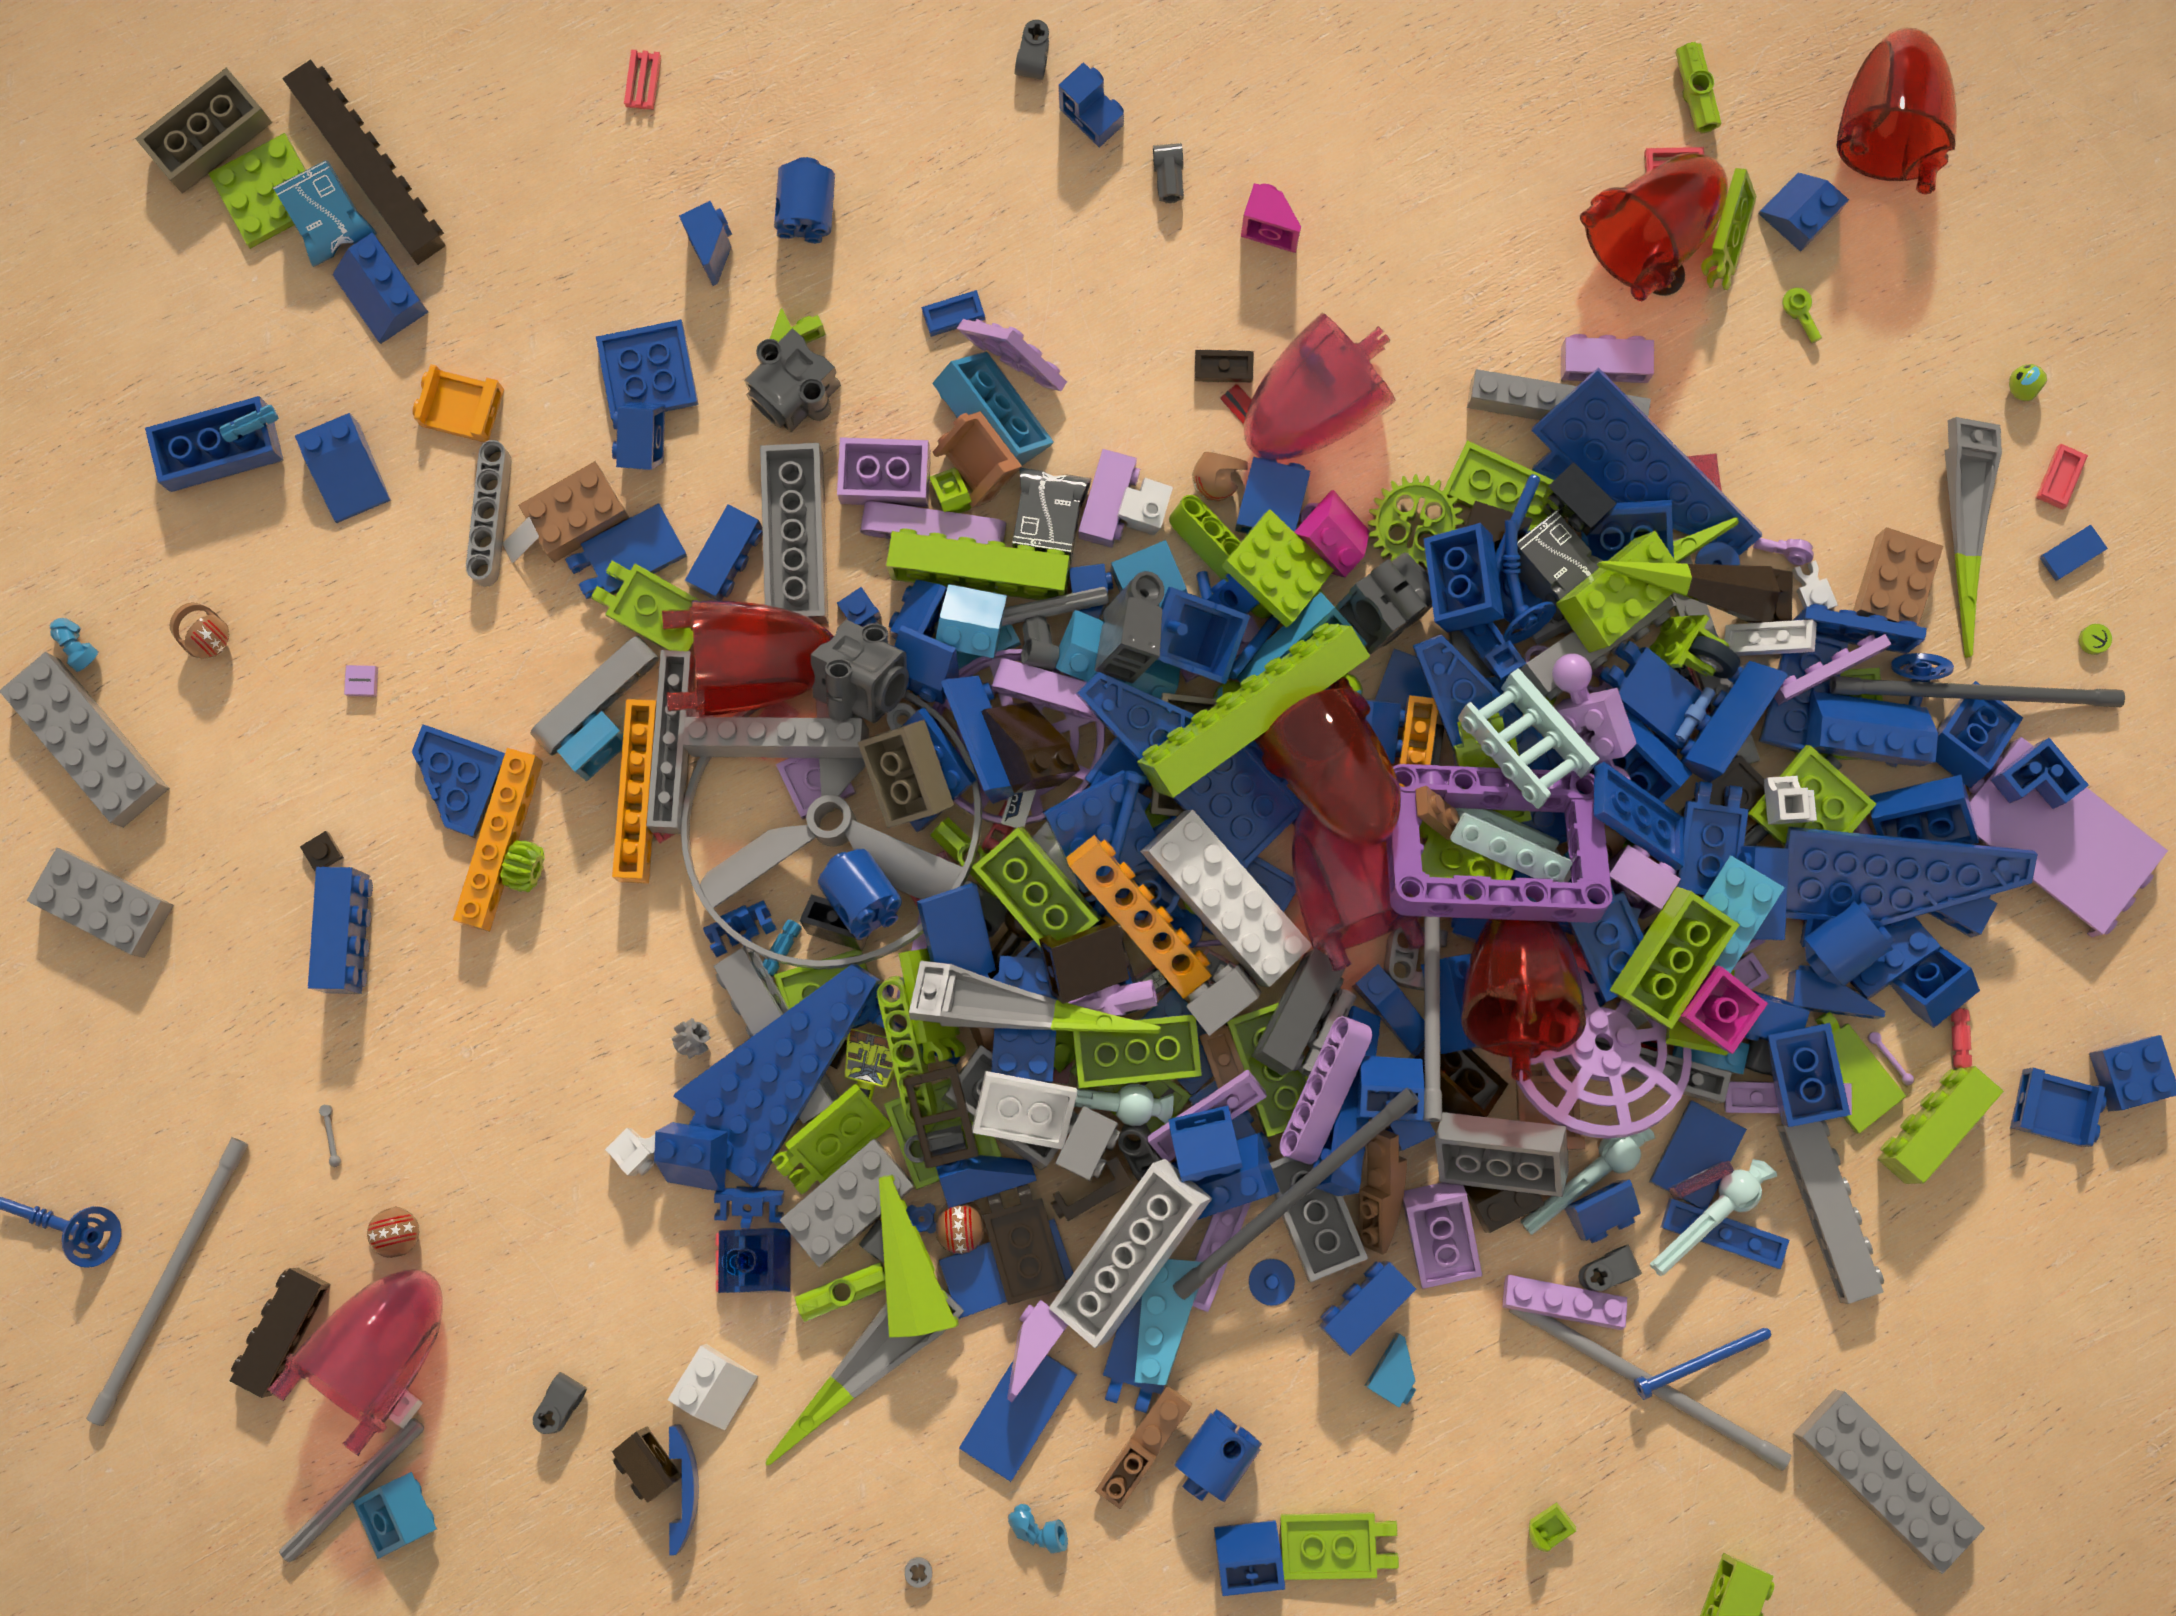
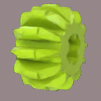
[501,840,545,892]

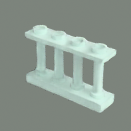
[1458,668,1599,809]
[1450,808,1572,882]

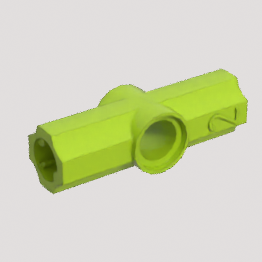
[1675,42,1722,134]
[930,817,997,898]
[794,1262,886,1322]

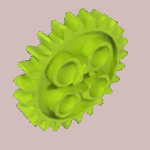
[1368,474,1464,570]

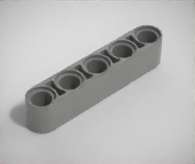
[466,440,512,587]
[530,636,659,755]

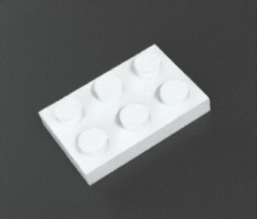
[972,1071,1077,1149]

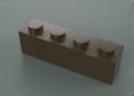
[229,1268,330,1398]

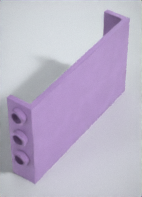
[1968,737,2168,937]

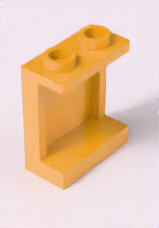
[413,364,504,443]

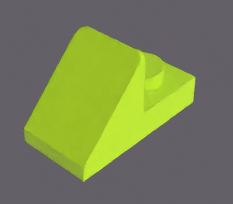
[769,308,826,344]
[930,467,972,513]

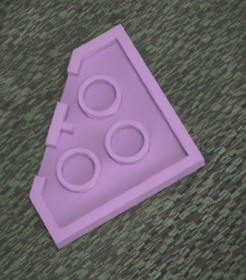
[957,319,1067,391]

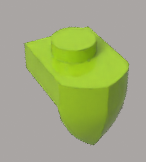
[1529,1502,1576,1552]

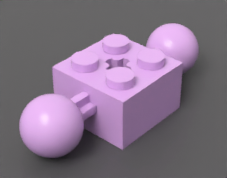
[1552,654,1637,780]

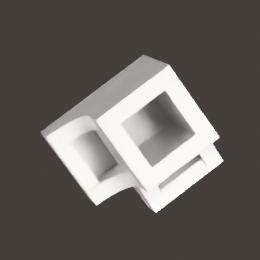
[1117,478,1173,535]
[1764,776,1817,824]
[605,1128,655,1176]

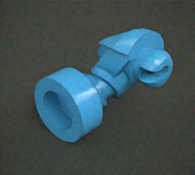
[50,618,99,672]
[1008,1504,1068,1554]

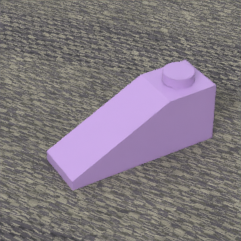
[1007,1300,1068,1403]

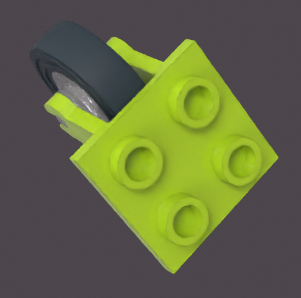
[1649,615,1740,679]

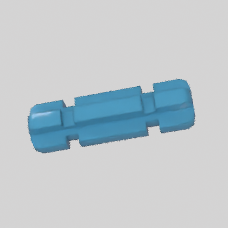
[219,405,279,442]
[763,919,802,976]

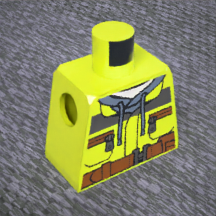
[845,1029,907,1101]

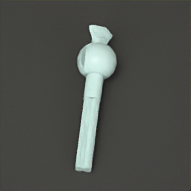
[1074,1083,1174,1126]
[1520,1128,1655,1235]
[1650,1159,1777,1276]

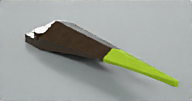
[1596,561,1793,623]

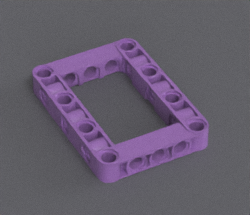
[1383,764,1613,923]

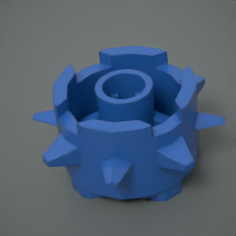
[1115,860,1185,935]

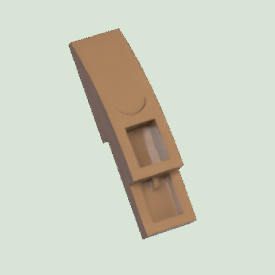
[1359,1129,1407,1255]
[1095,1385,1192,1509]

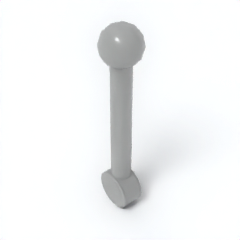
[319,1105,341,1167]

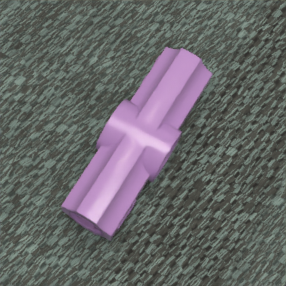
[1068,980,1158,1016]

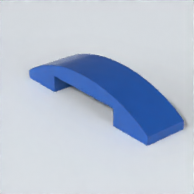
[1460,621,1526,681]
[669,1424,699,1555]

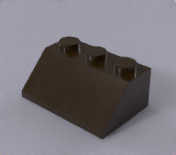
[1408,1040,1508,1117]

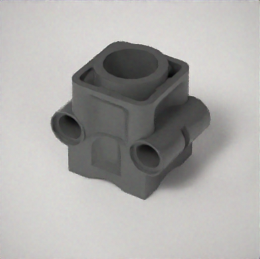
[744,328,841,432]
[1335,552,1432,655]
[811,619,909,723]

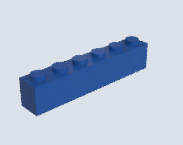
[1313,1006,1381,1197]

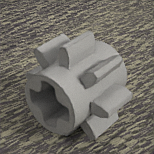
[672,1018,711,1059]

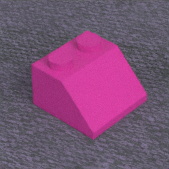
[1241,183,1301,253]
[1294,490,1370,578]
[1678,965,1768,1054]

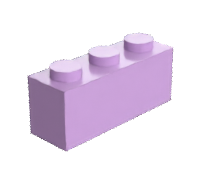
[1561,334,1654,383]
[1078,449,1141,548]

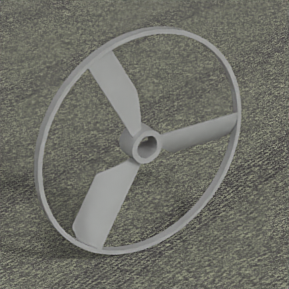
[681,677,982,969]

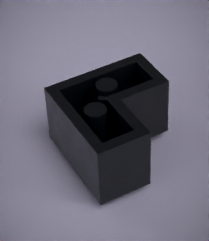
[1541,462,1617,536]
[800,894,869,951]

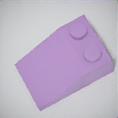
[1403,1183,1482,1289]

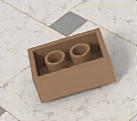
[518,461,629,563]
[1853,527,1943,626]

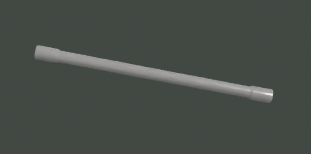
[1423,838,1442,1122]
[86,1137,248,1426]
[1509,1309,1791,1471]

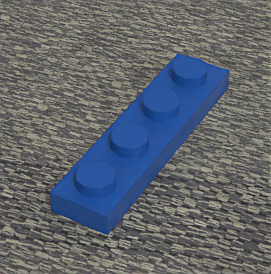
[1660,1198,1790,1269]

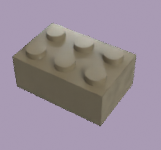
[857,720,954,828]

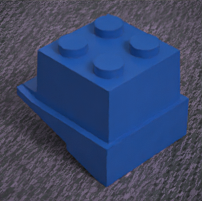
[1157,587,1250,684]

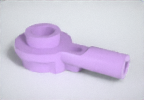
[1753,538,1814,565]

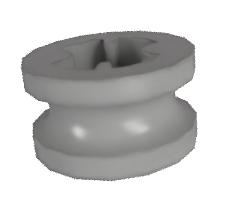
[905,1557,932,1588]

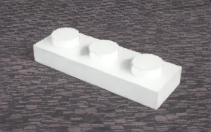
[1724,619,1817,656]

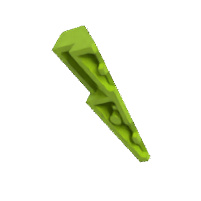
[879,1175,959,1338]

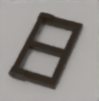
[902,1065,979,1168]

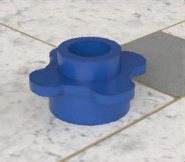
[906,1203,936,1234]

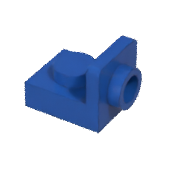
[837,587,882,627]

